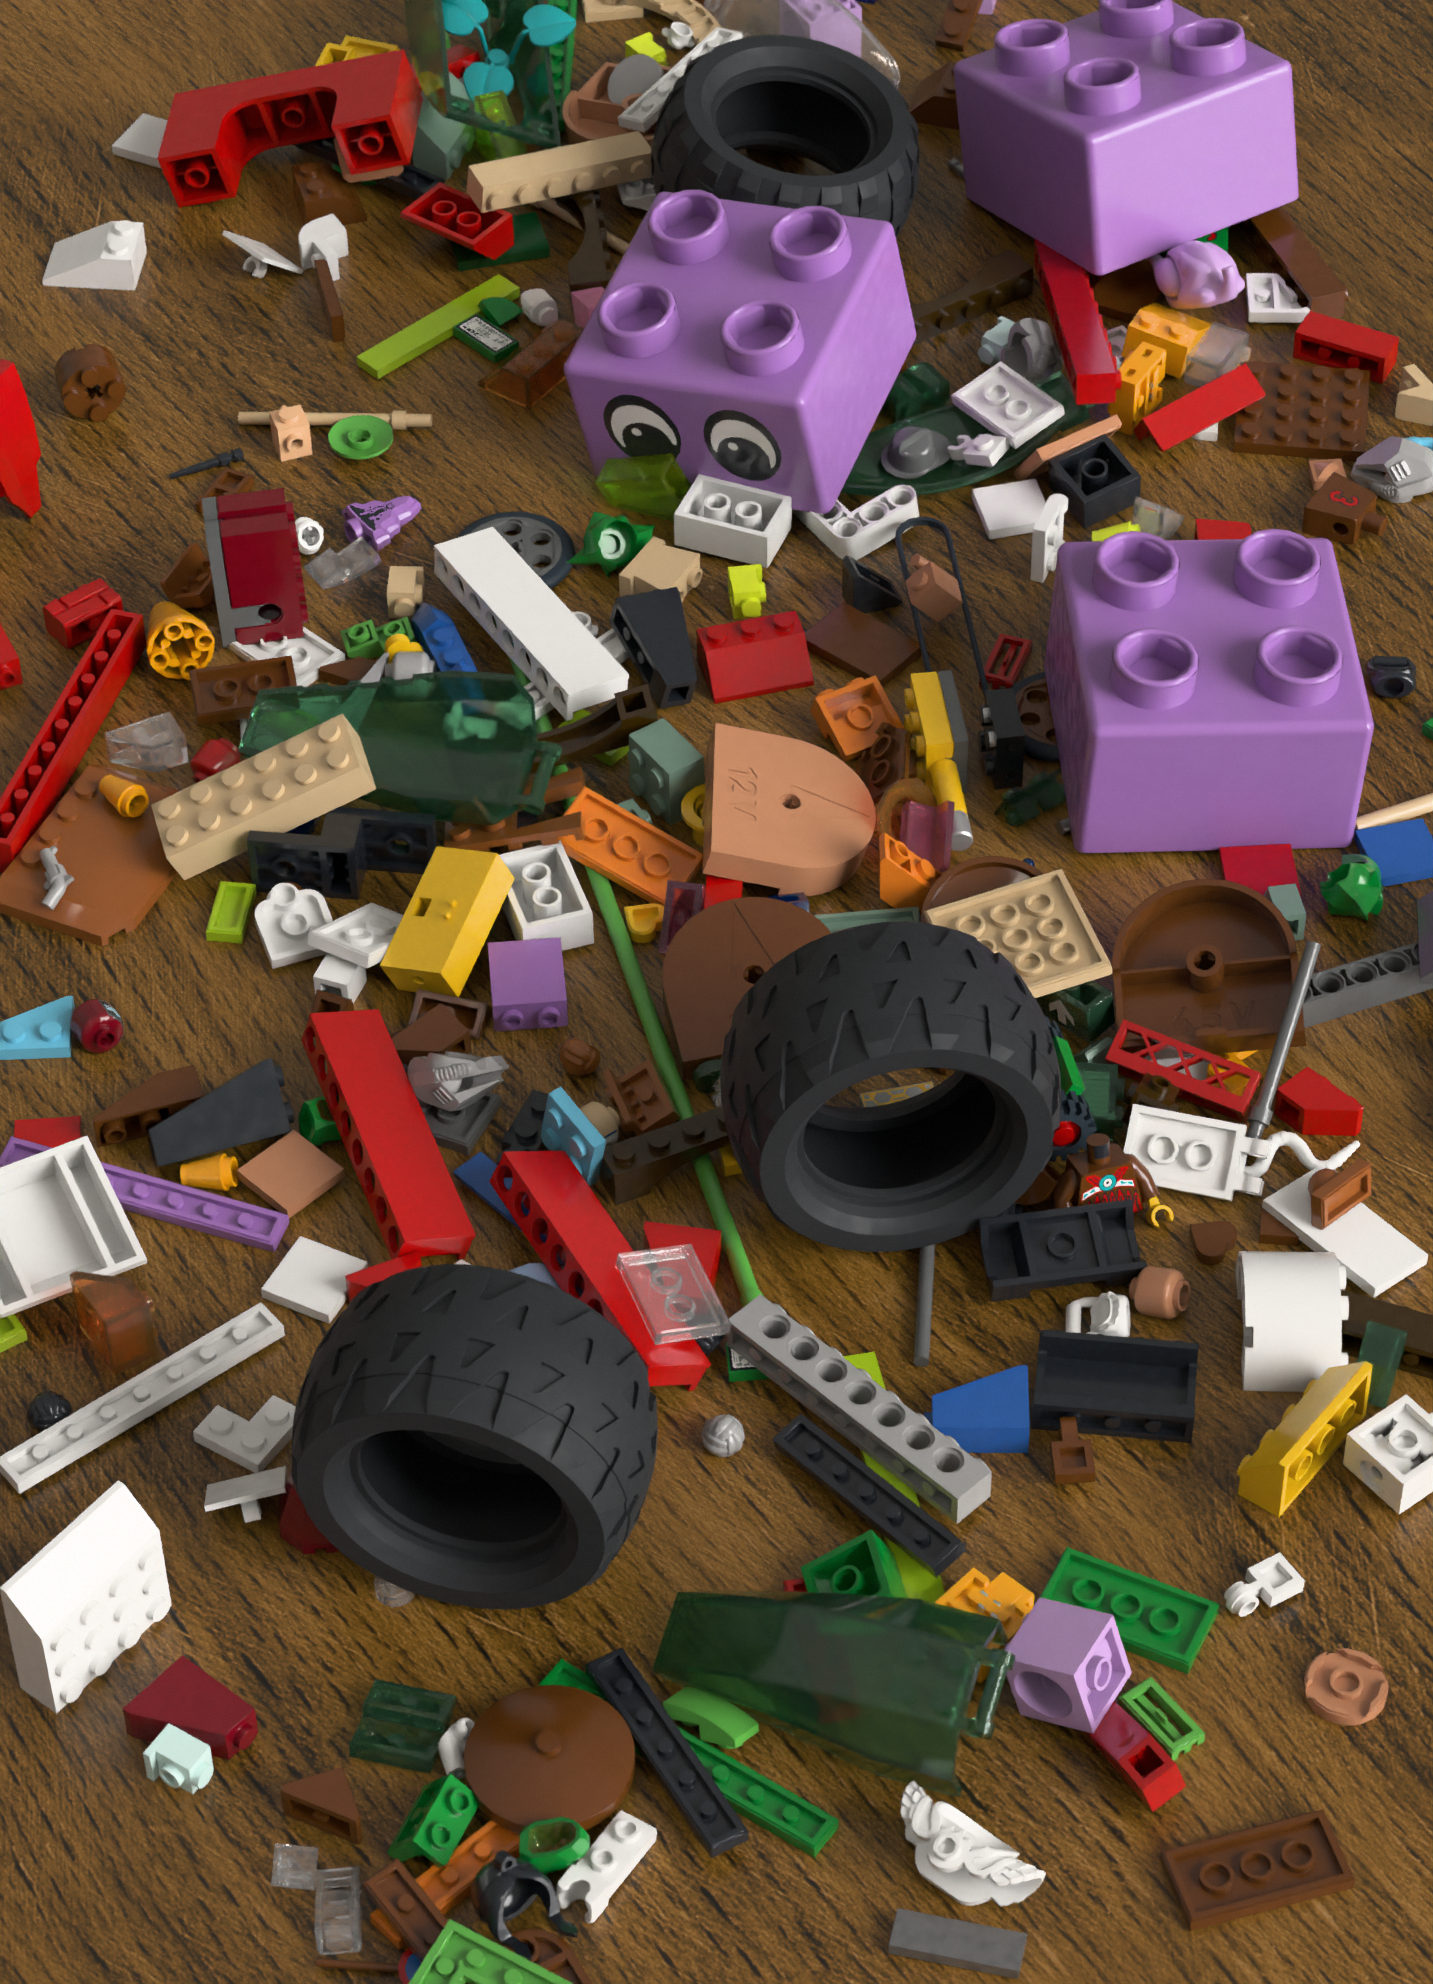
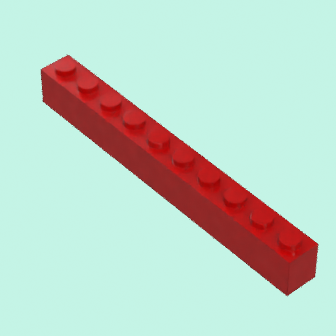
[1034,239,1122,405]
[0,609,146,873]

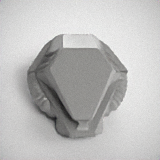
[1000,318,1063,393]
[1351,436,1433,503]
[407,1051,509,1111]

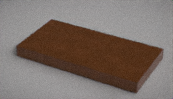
[1160,1809,1355,1931]

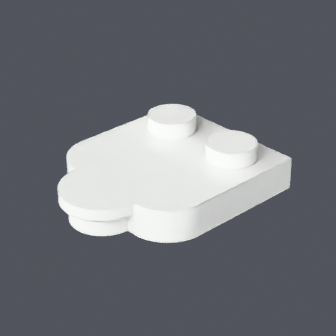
[255,883,333,969]

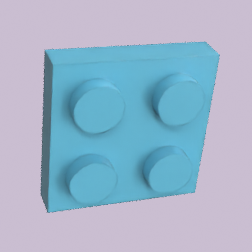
[541,1087,606,1186]

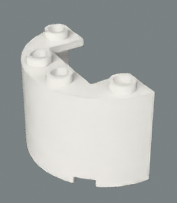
[1235,1251,1349,1392]

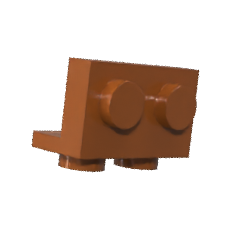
[160,543,215,609]
[603,1059,681,1136]

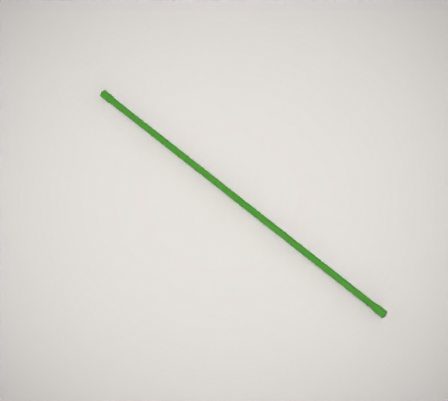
[494,618,764,1307]

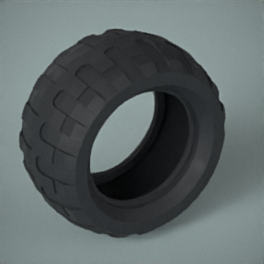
[651,35,919,238]

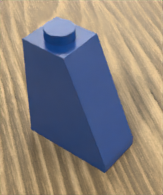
[924,1365,1030,1453]

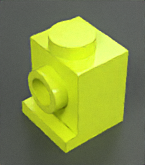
[625,32,668,66]
[728,564,766,619]

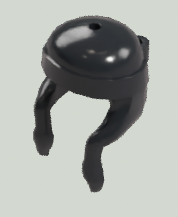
[471,1850,578,1961]

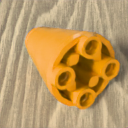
[146,601,215,681]

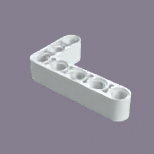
[792,485,920,560]

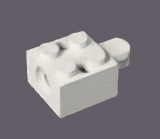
[1343,1394,1433,1514]

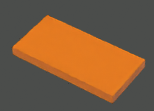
[558,786,703,913]

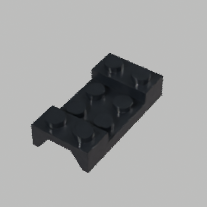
[977,1199,1147,1302]

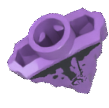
[342,496,421,553]

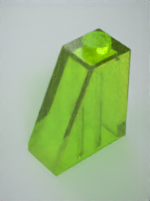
[474,90,528,162]
[595,453,692,522]

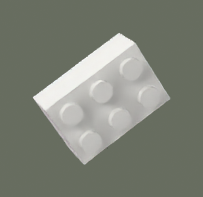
[674,474,792,568]
[499,840,594,951]

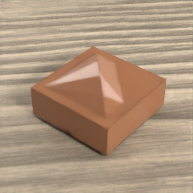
[1308,459,1346,491]

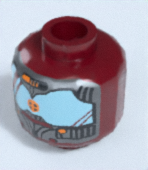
[70,999,124,1054]

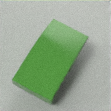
[340,616,417,658]
[663,1686,759,1749]

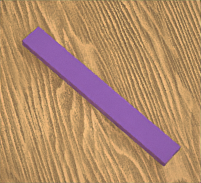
[0,1136,290,1253]

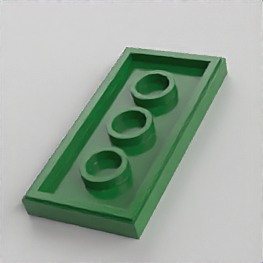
[1039,1547,1220,1674]

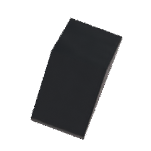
[842,555,903,614]

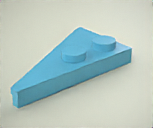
[0,996,75,1060]

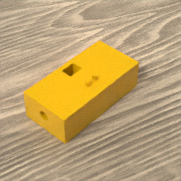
[380,846,515,998]

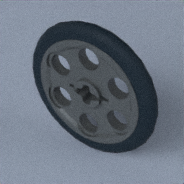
[456,511,576,589]

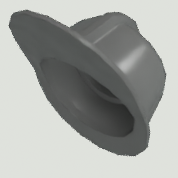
[881,426,952,480]

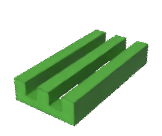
[1118,1677,1205,1761]

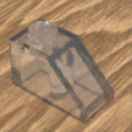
[105,711,189,773]

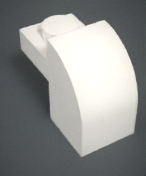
[299,214,349,281]

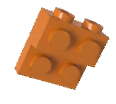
[810,675,905,762]

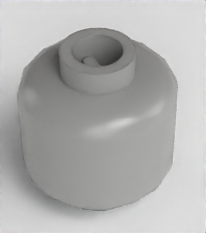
[385,651,436,696]

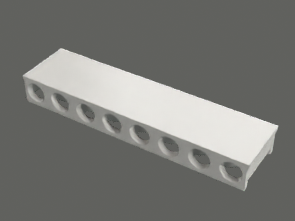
[434,527,629,721]

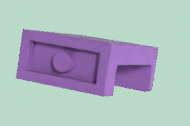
[488,937,568,1031]

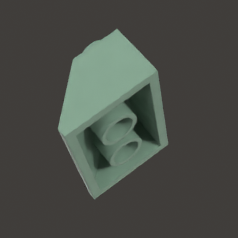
[413,72,485,180]

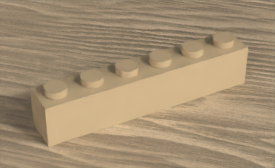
[467,131,652,213]

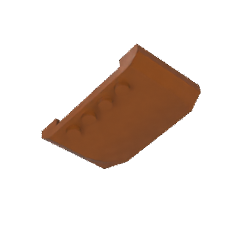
[0,764,181,947]

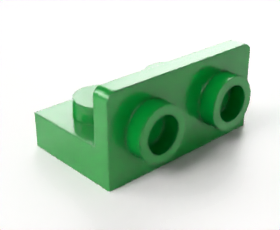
[387,1773,479,1867]

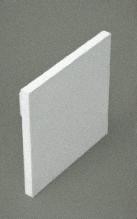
[222,230,303,278]
[204,1466,287,1523]

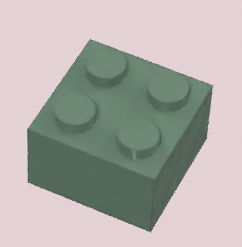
[627,718,705,826]

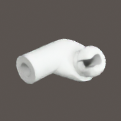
[438,1718,475,1780]

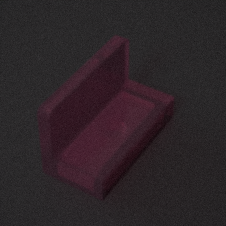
[900,800,954,873]

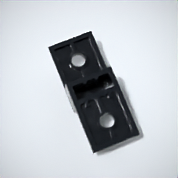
[247,807,437,900]

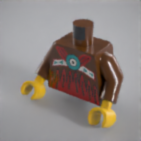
[1052,1133,1174,1227]

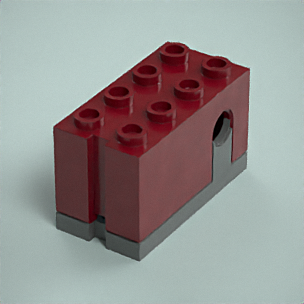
[202,488,309,648]

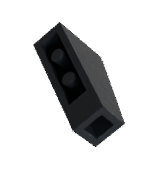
[609,587,697,709]
[146,1058,294,1167]

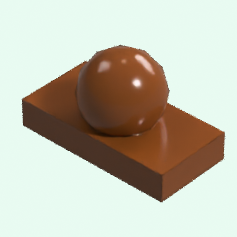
[1308,1158,1371,1230]

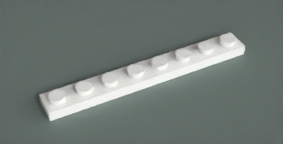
[0,1302,285,1494]

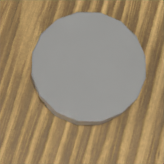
[607,54,664,104]

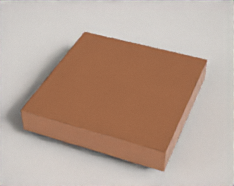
[237,1130,345,1218]

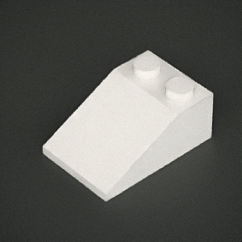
[42,220,147,291]

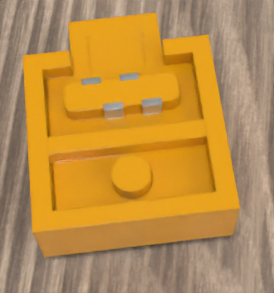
[1107,342,1167,436]
[918,1568,1034,1683]

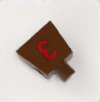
[1302,472,1388,545]

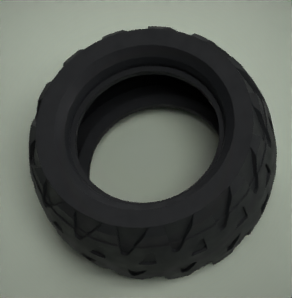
[720,921,1061,1252]
[291,1264,658,1609]

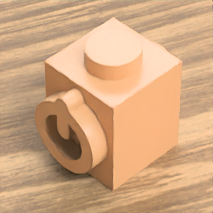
[269,405,312,462]

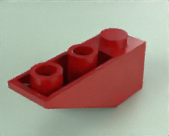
[1083,1701,1186,1812]

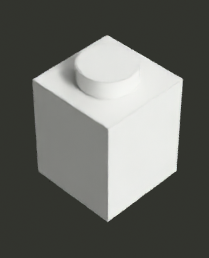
[313,953,367,1004]

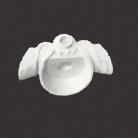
[900,1781,1046,1906]

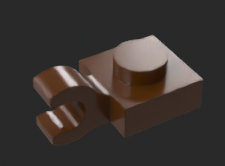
[1050,1416,1096,1484]

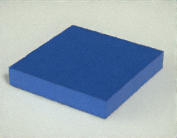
[1354,818,1433,887]

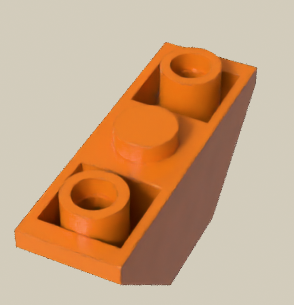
[879,832,943,915]

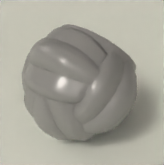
[702,1414,745,1457]

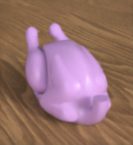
[1146,240,1245,309]

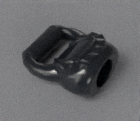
[1365,656,1417,698]

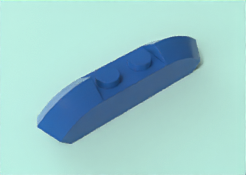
[410,602,491,716]

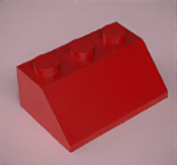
[400,182,514,260]
[696,611,814,704]

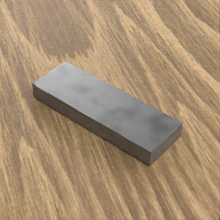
[888,1908,1027,1979]

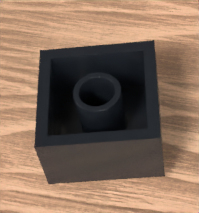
[1049,434,1141,529]

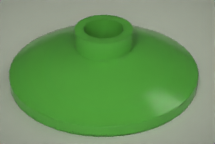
[328,415,393,459]

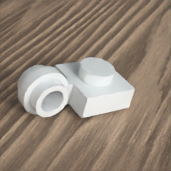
[1224,1553,1305,1617]

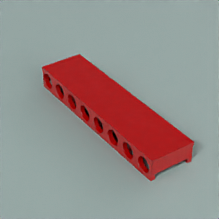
[301,1009,476,1260]
[489,1151,711,1391]

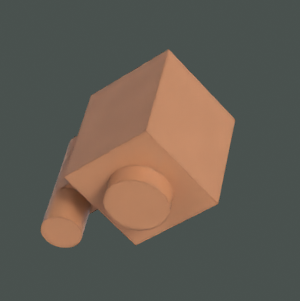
[906,554,963,622]

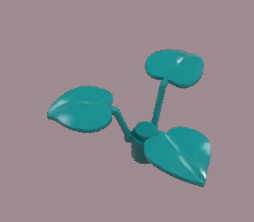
[437,0,576,114]

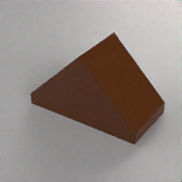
[280,1766,363,1845]

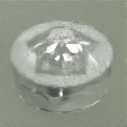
[374,1576,415,1607]

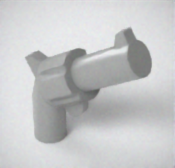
[39,845,75,911]

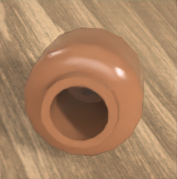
[1129,1265,1191,1320]

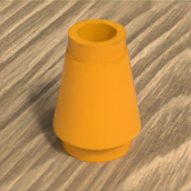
[99,774,149,818]
[180,1153,239,1191]

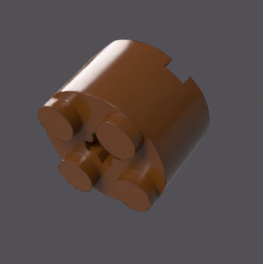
[55,344,126,422]

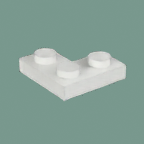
[193,1395,296,1473]

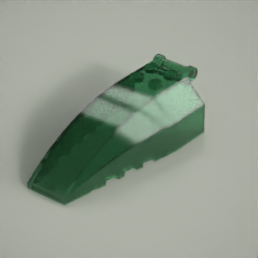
[238,670,563,825]
[652,1591,1016,1798]

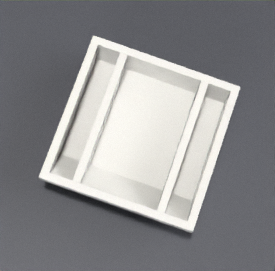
[0,1136,147,1318]
[0,1480,172,1714]

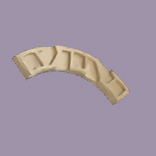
[625,0,722,46]

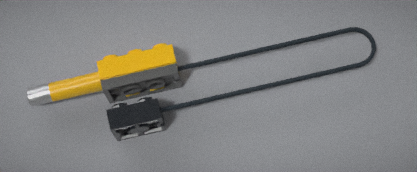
[895,517,1025,851]

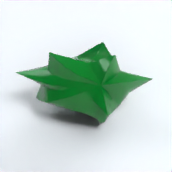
[567,512,656,578]
[1319,854,1384,921]

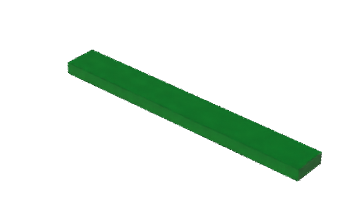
[537,0,578,131]
[538,1659,839,1858]

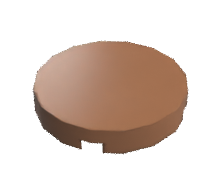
[1303,1648,1389,1726]

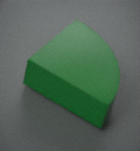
[478,297,523,328]

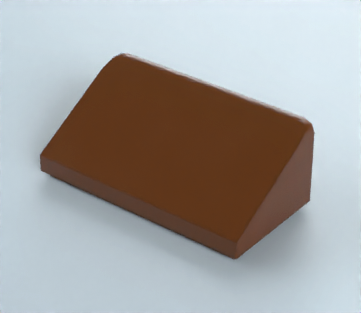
[409,989,492,1040]

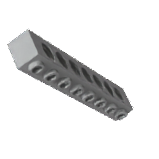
[727,1294,992,1524]

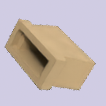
[619,537,703,602]

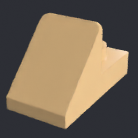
[1395,364,1433,426]

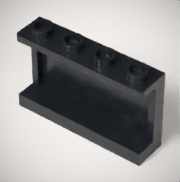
[1031,1330,1199,1443]

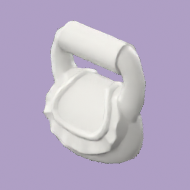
[1065,1291,1131,1337]

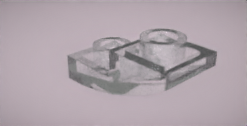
[303,536,382,589]

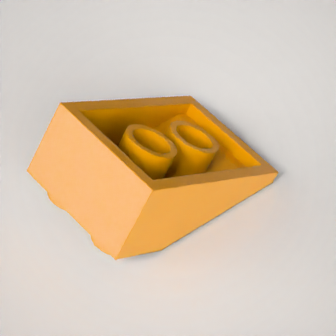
[1121,303,1213,379]

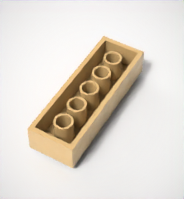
[151,713,376,880]

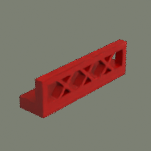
[1105,1019,1262,1124]

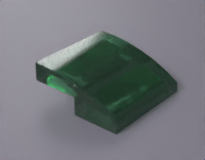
[349,1679,456,1774]

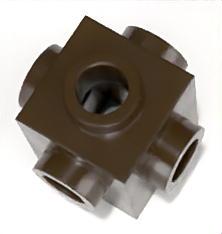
[1122,1072,1181,1125]

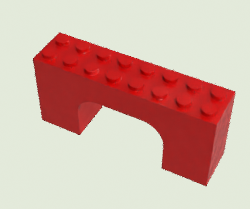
[157,49,423,208]

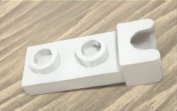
[556,1810,657,1923]

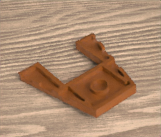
[444,766,585,852]

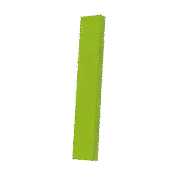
[356,274,520,379]

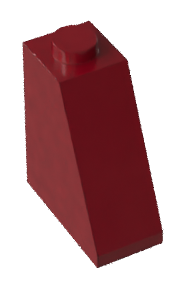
[123,1655,258,1760]

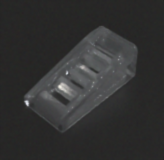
[315,1866,362,1955]

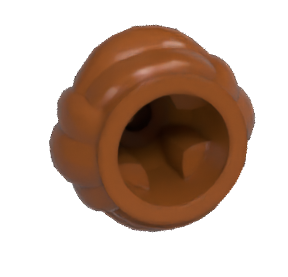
[559,1037,600,1076]

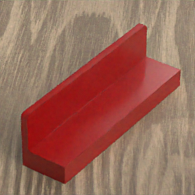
[1133,363,1265,452]

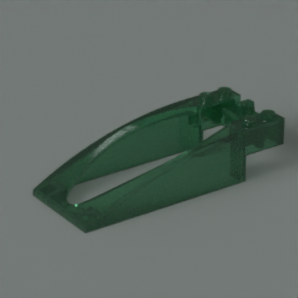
[404,0,561,149]

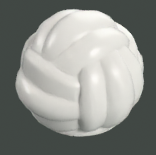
[295,517,324,555]

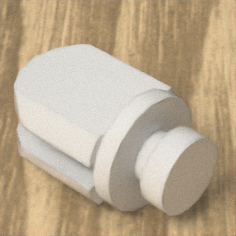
[521,289,558,327]

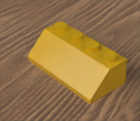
[1237,1361,1373,1517]

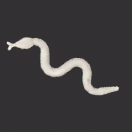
[1243,1131,1360,1178]

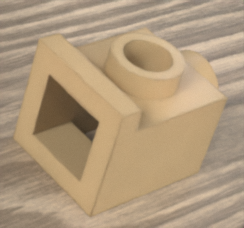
[387,566,426,619]

